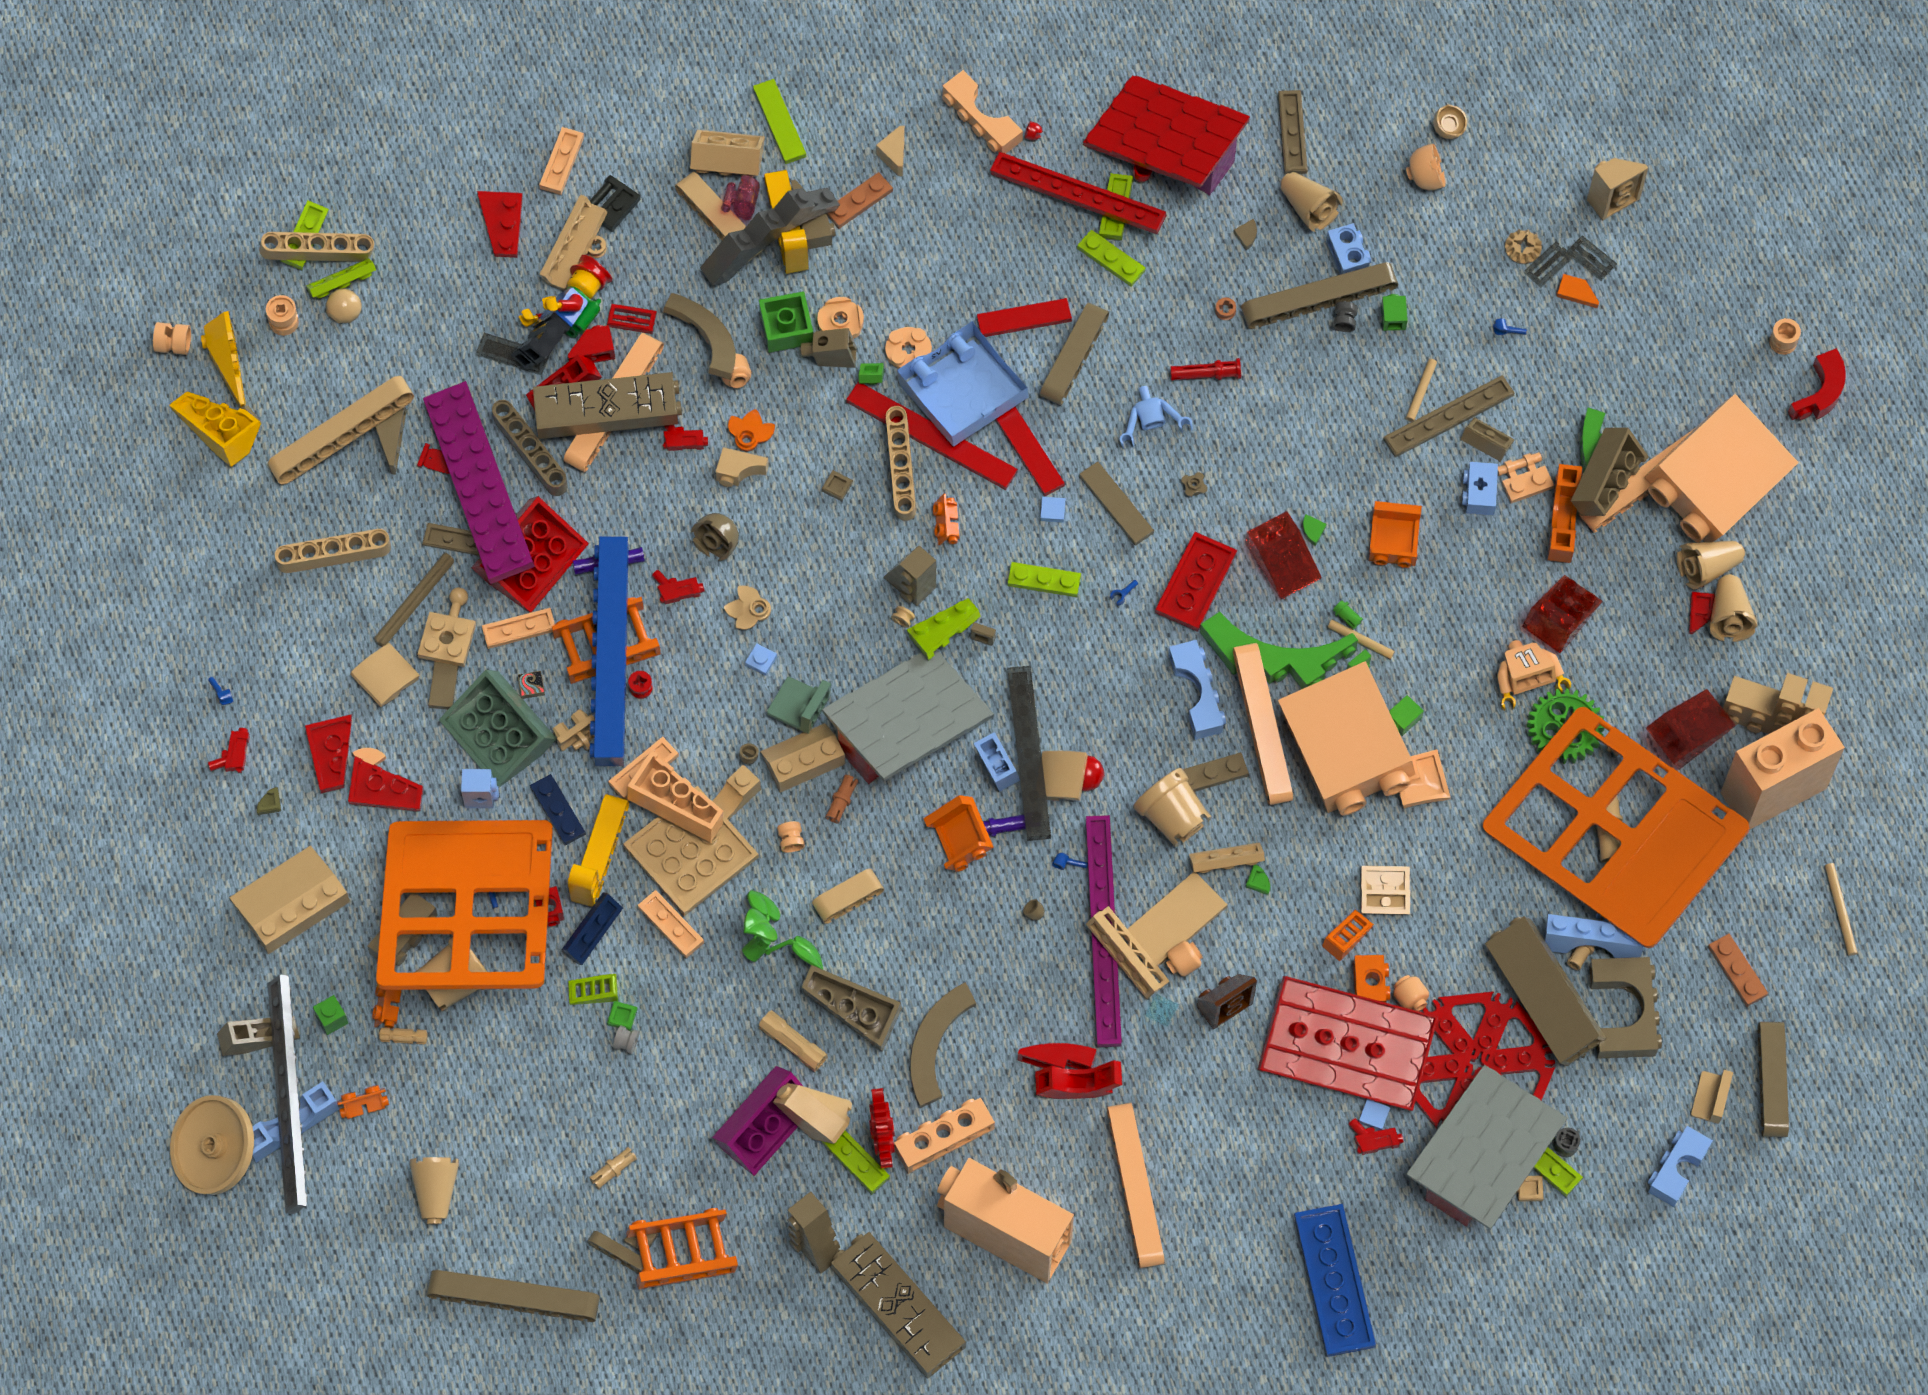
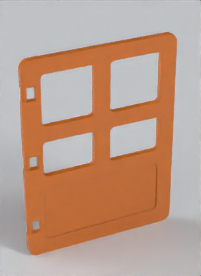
[1483,707,1750,948]
[376,820,553,990]

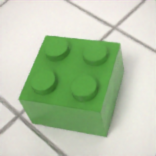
[759,291,813,353]

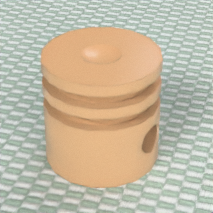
[1769,318,1801,355]

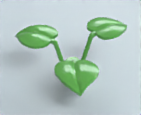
[742,890,823,970]

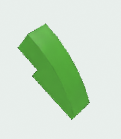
[1580,407,1606,473]

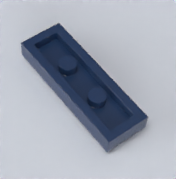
[530,774,586,846]
[562,892,623,965]

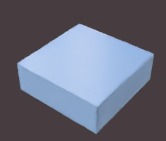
[1041,497,1066,523]
[1359,1099,1390,1131]

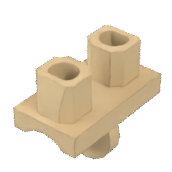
[553,709,595,752]

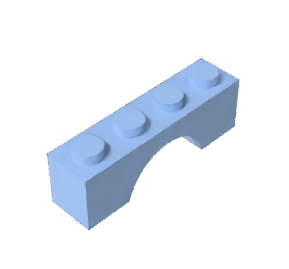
[1168,640,1226,740]
[1544,914,1643,958]
[252,1081,339,1163]

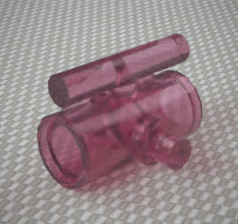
[721,175,760,220]

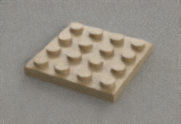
[623,786,759,916]

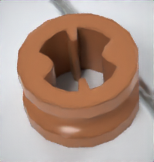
[1215,297,1236,320]

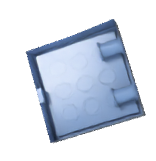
[897,321,1029,447]

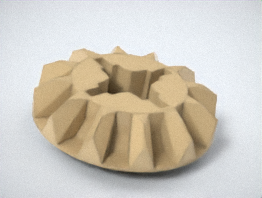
[1505,229,1542,264]

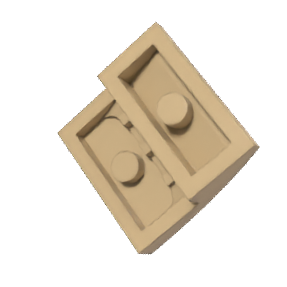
[350,643,420,707]
[1035,751,1088,801]
[1361,866,1410,915]

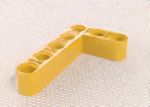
[764,170,809,274]
[568,794,629,907]

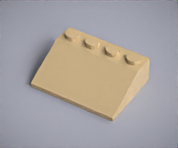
[229,845,350,955]

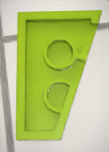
[907,598,981,660]

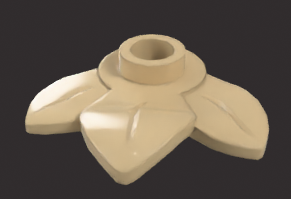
[724,585,771,630]

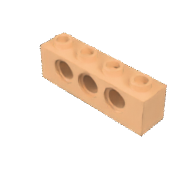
[894,1097,995,1174]

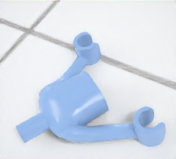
[1120,386,1193,449]

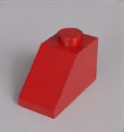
[568,325,615,363]

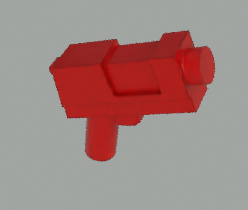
[663,425,708,451]
[652,570,705,605]
[208,728,250,773]
[1348,1118,1404,1155]

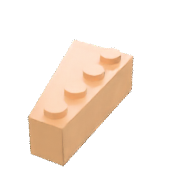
[627,750,723,843]

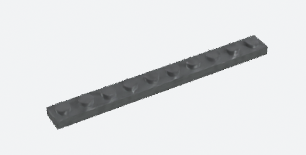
[268,974,308,1214]

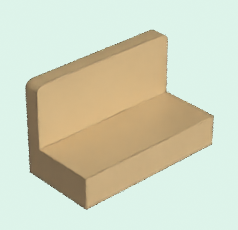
[1691,1070,1733,1124]

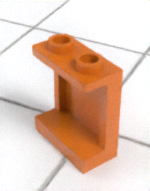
[1369,501,1422,568]
[923,795,994,872]

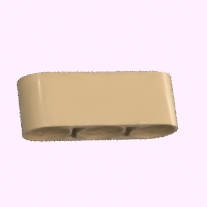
[812,868,884,924]

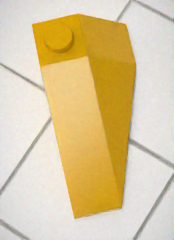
[201,311,246,408]
[169,392,261,467]

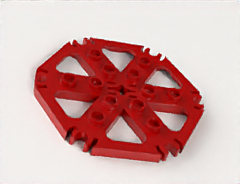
[1415,991,1555,1129]

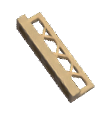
[540,194,608,291]
[1086,906,1170,999]

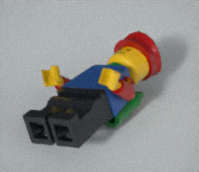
[510,255,612,370]

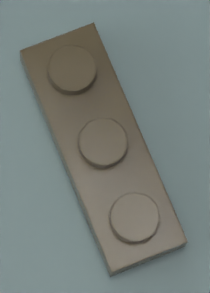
[1183,752,1249,792]

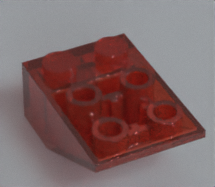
[1245,511,1322,600]
[1522,575,1603,653]
[1646,689,1736,770]

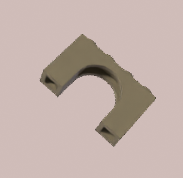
[1589,957,1662,1059]

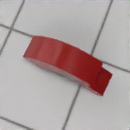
[1788,348,1846,420]
[1035,1060,1122,1099]

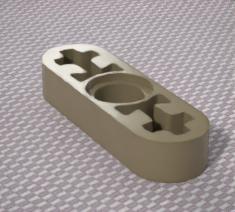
[587,1231,655,1274]

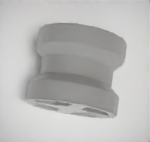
[613,1025,640,1054]

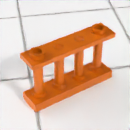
[551,597,661,684]
[626,1208,738,1289]

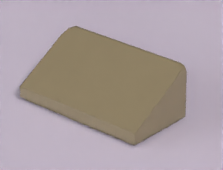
[1461,418,1514,462]

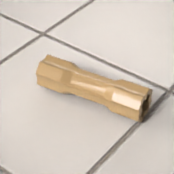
[759,1010,828,1072]

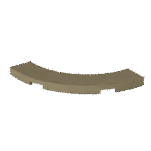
[664,293,736,380]
[911,982,976,1108]

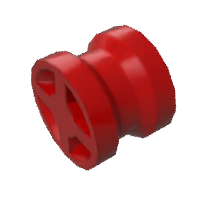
[628,671,653,699]

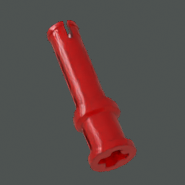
[1170,358,1241,381]

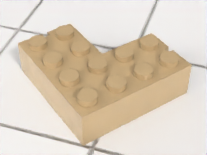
[1720,673,1833,734]

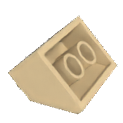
[690,130,765,178]
[1587,158,1648,221]
[760,723,845,793]

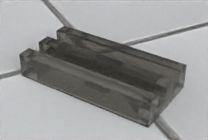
[1567,235,1617,281]
[1524,241,1573,288]

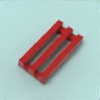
[607,304,657,334]

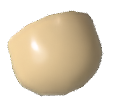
[1433,104,1467,139]
[325,289,362,323]

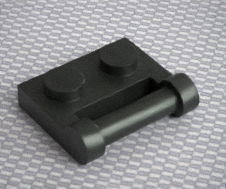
[590,175,641,232]

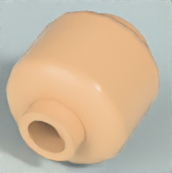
[722,353,751,388]
[1166,941,1203,977]
[1393,975,1429,1011]

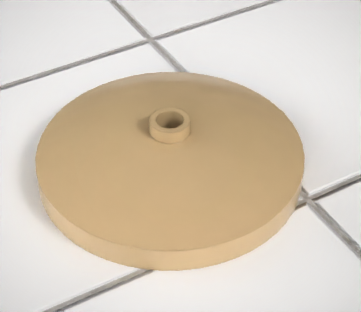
[170,1095,254,1195]

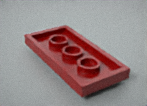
[1155,532,1237,632]

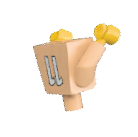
[1497,640,1571,711]

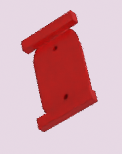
[417,443,450,474]

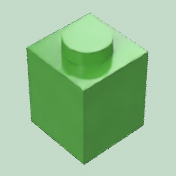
[1381,294,1408,331]
[1389,695,1424,736]
[313,995,349,1035]

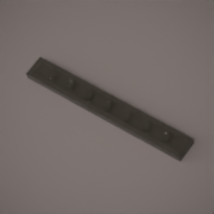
[1007,666,1051,841]

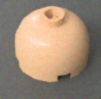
[1406,144,1446,191]

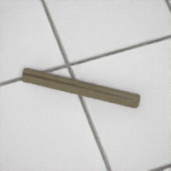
[374,553,454,647]

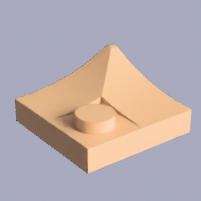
[1400,749,1451,808]

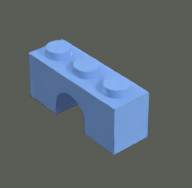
[1648,1126,1713,1207]

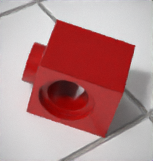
[535,886,564,927]

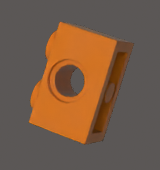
[1353,955,1390,1003]

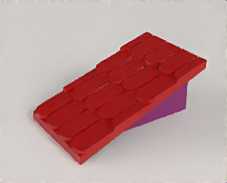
[1083,75,1250,196]

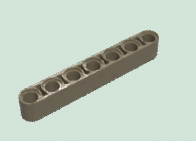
[1241,262,1399,329]
[426,1270,600,1322]

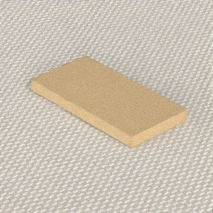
[1128,872,1228,967]

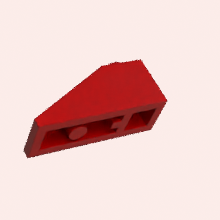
[526,354,602,411]

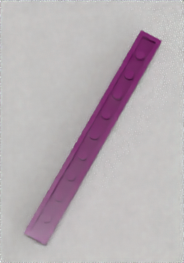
[1086,815,1122,1047]

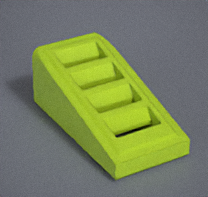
[568,974,618,1005]

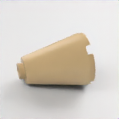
[1281,172,1343,232]
[1677,541,1745,590]
[1710,574,1757,642]
[410,1157,459,1224]

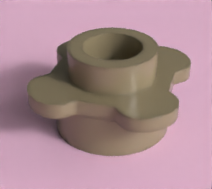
[1181,472,1208,497]

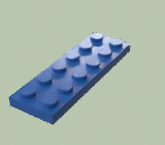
[1294,1204,1376,1357]

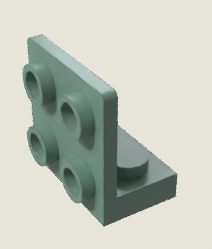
[767,677,831,734]

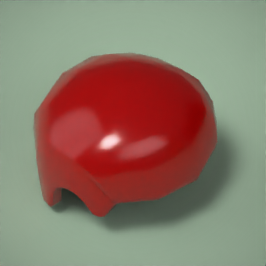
[1082,755,1105,792]

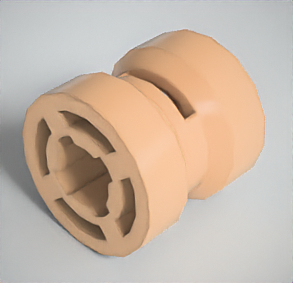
[777,821,805,853]

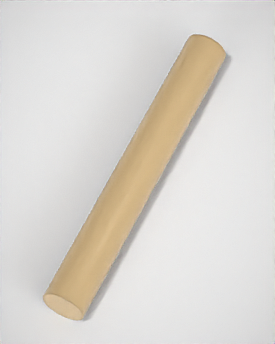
[1405,359,1437,422]
[1328,620,1395,659]

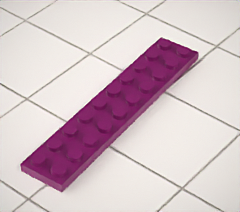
[423,381,535,584]

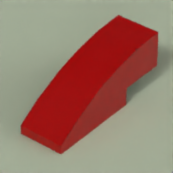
[1018,1043,1097,1070]

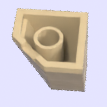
[773,1083,852,1144]

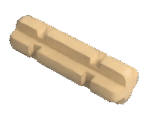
[379,1027,428,1044]

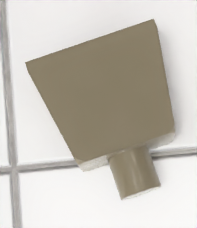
[801,328,857,368]

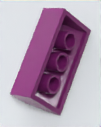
[712,1066,804,1176]

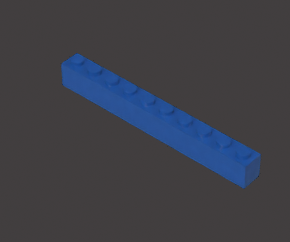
[590,536,629,766]

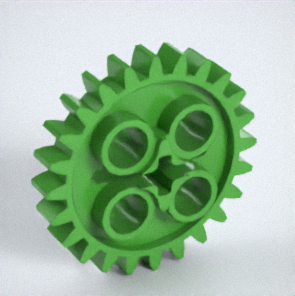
[1527,688,1605,764]

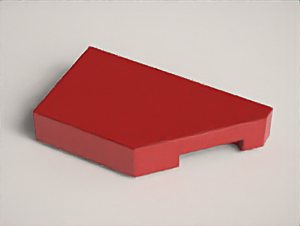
[1689,592,1715,634]

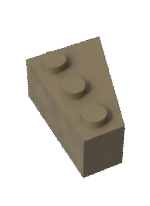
[883,546,936,606]

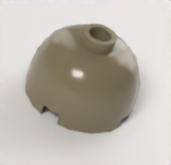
[691,513,739,561]

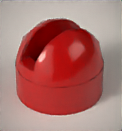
[1024,121,1043,141]
[1133,165,1152,183]

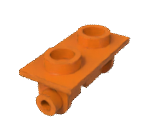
[933,494,960,545]
[372,986,401,1029]
[337,1085,389,1119]

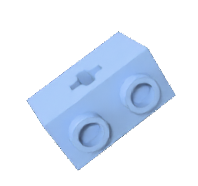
[1462,462,1498,515]
[974,732,1020,792]
[461,769,499,808]

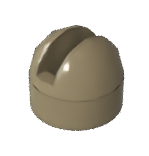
[739,743,759,765]
[1023,899,1045,920]

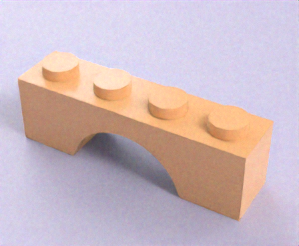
[942,70,1023,154]

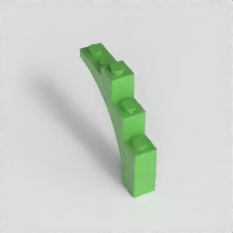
[1200,612,1358,689]

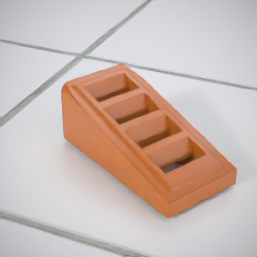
[1322,910,1374,961]

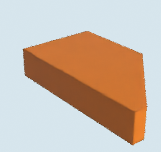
[1557,274,1599,309]

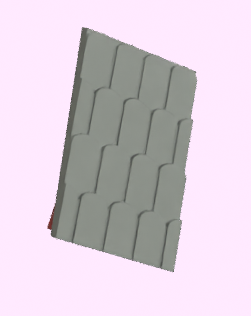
[822,650,994,784]
[1406,1065,1567,1230]

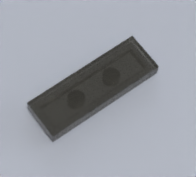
[476,332,550,375]

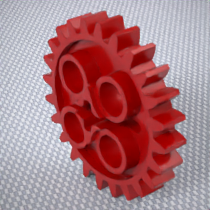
[869,1088,895,1169]

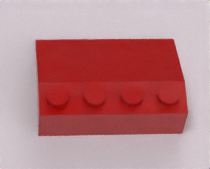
[471,496,589,613]

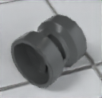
[1333,301,1358,332]
[1553,1127,1581,1158]

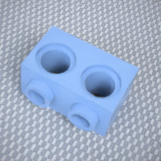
[1326,223,1371,275]

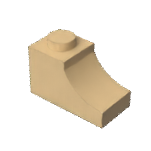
[716,447,769,487]
[712,765,761,820]

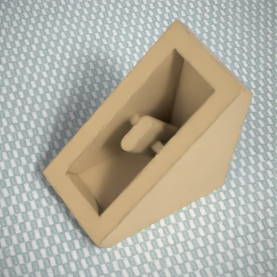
[876,126,905,176]

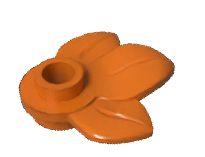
[728,409,775,451]

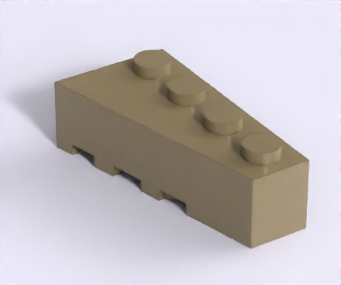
[1571,428,1649,516]
[802,965,902,1052]
[787,1192,840,1274]

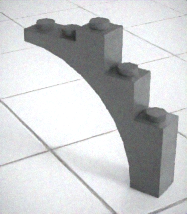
[700,187,840,285]

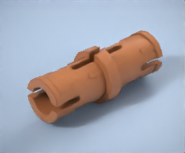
[825,775,858,824]

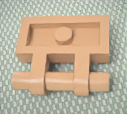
[1497,452,1554,504]

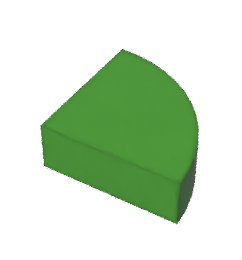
[1303,514,1327,546]
[1246,864,1270,895]

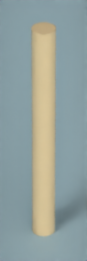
[1825,863,1858,956]

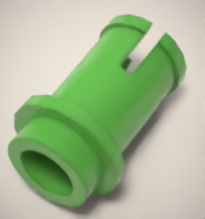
[1333,600,1363,630]

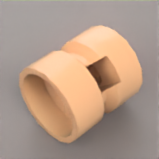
[266,295,299,336]
[153,322,191,355]

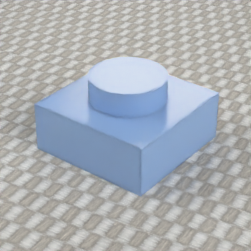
[745,643,777,676]

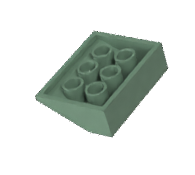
[439,670,557,788]

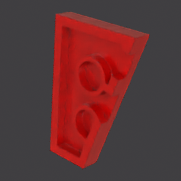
[477,191,523,258]
[305,714,352,793]
[348,756,424,811]

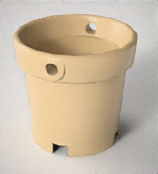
[1133,768,1212,847]
[414,936,487,1012]

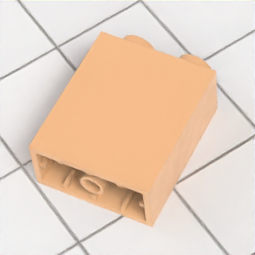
[1644,394,1799,542]
[1278,661,1416,815]
[1720,708,1845,829]
[937,1158,1074,1284]

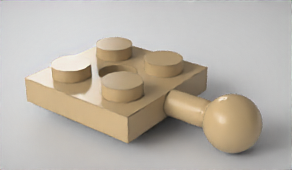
[418,587,476,667]

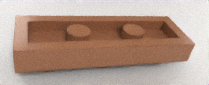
[826,172,893,229]
[1708,933,1768,1007]

